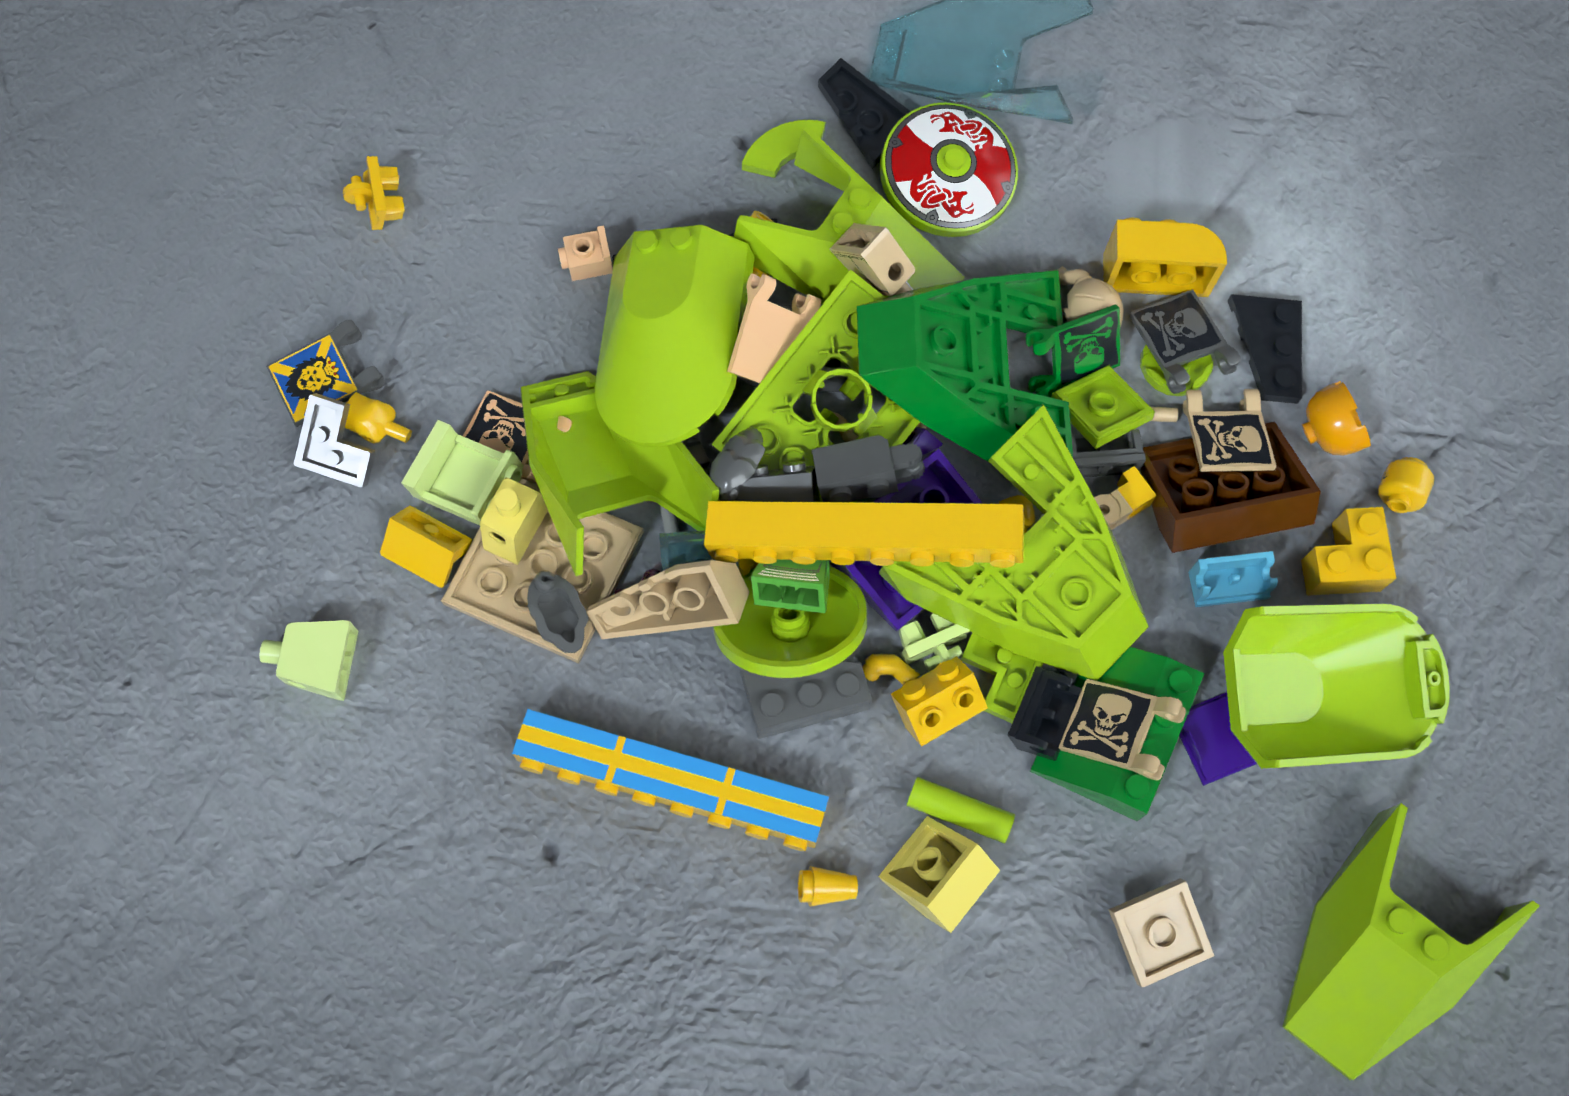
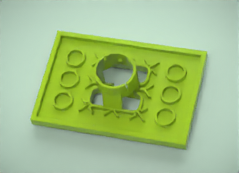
[712,269,920,503]

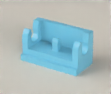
[1188,551,1278,607]

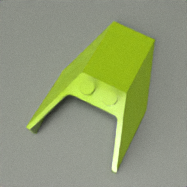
[734,124,965,304]
[521,371,719,576]
[1282,803,1540,1080]

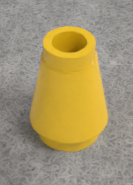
[798,866,858,907]

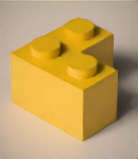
[1301,507,1396,596]

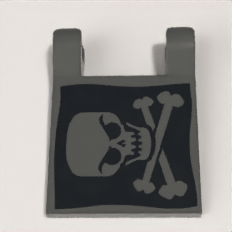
[1129,289,1241,394]

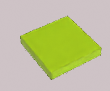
[1051,365,1155,449]

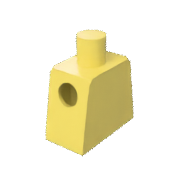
[480,477,548,565]

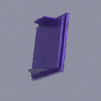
[1179,692,1257,786]

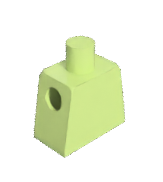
[259,620,359,701]

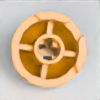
[1301,381,1371,456]

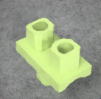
[899,613,970,671]

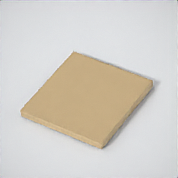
[441,478,644,663]

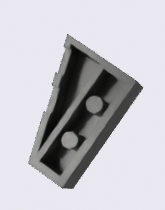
[739,662,872,739]

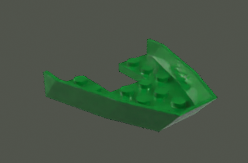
[857,270,1073,463]

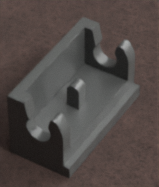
[1071,429,1146,478]

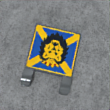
[266,320,385,427]

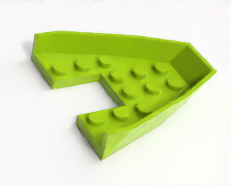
[879,405,1149,681]

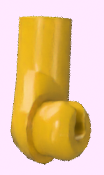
[862,654,920,685]

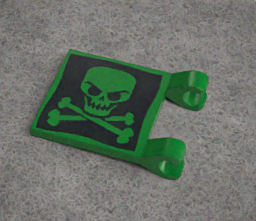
[1025,304,1120,397]

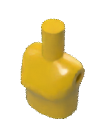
[345,392,412,444]

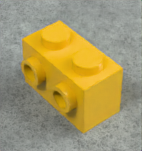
[891,656,988,747]

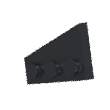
[818,58,911,169]
[1227,294,1302,404]

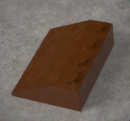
[1140,422,1321,553]

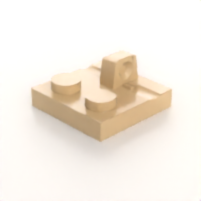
[1108,878,1214,988]

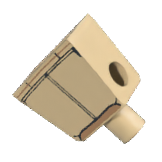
[830,223,915,296]

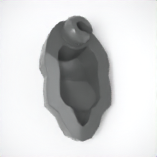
[709,427,765,501]
[527,571,589,653]

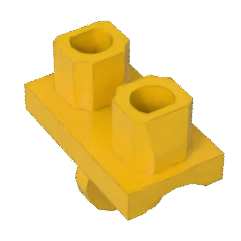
[343,156,404,230]

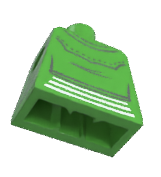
[751,559,830,613]

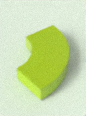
[742,120,826,178]

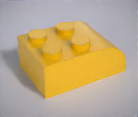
[1103,217,1227,297]

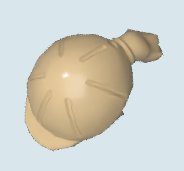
[1057,266,1124,327]

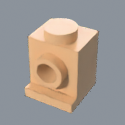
[558,225,613,281]

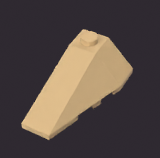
[586,560,749,639]

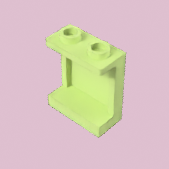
[401,420,524,526]

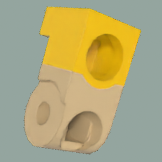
[1094,466,1157,530]

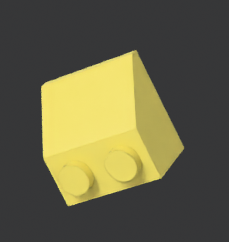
[878,816,1000,933]

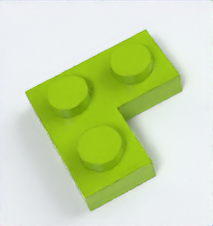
[961,633,1043,723]

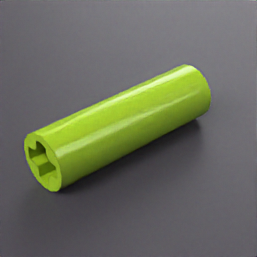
[906,777,1015,844]

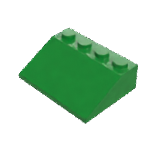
[1029,647,1204,821]

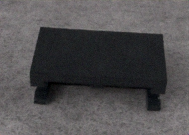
[1008,666,1082,761]

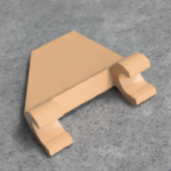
[727,274,821,383]

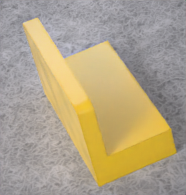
[380,505,473,588]

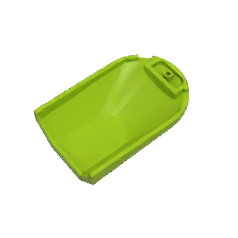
[595,225,754,447]
[1223,604,1450,769]

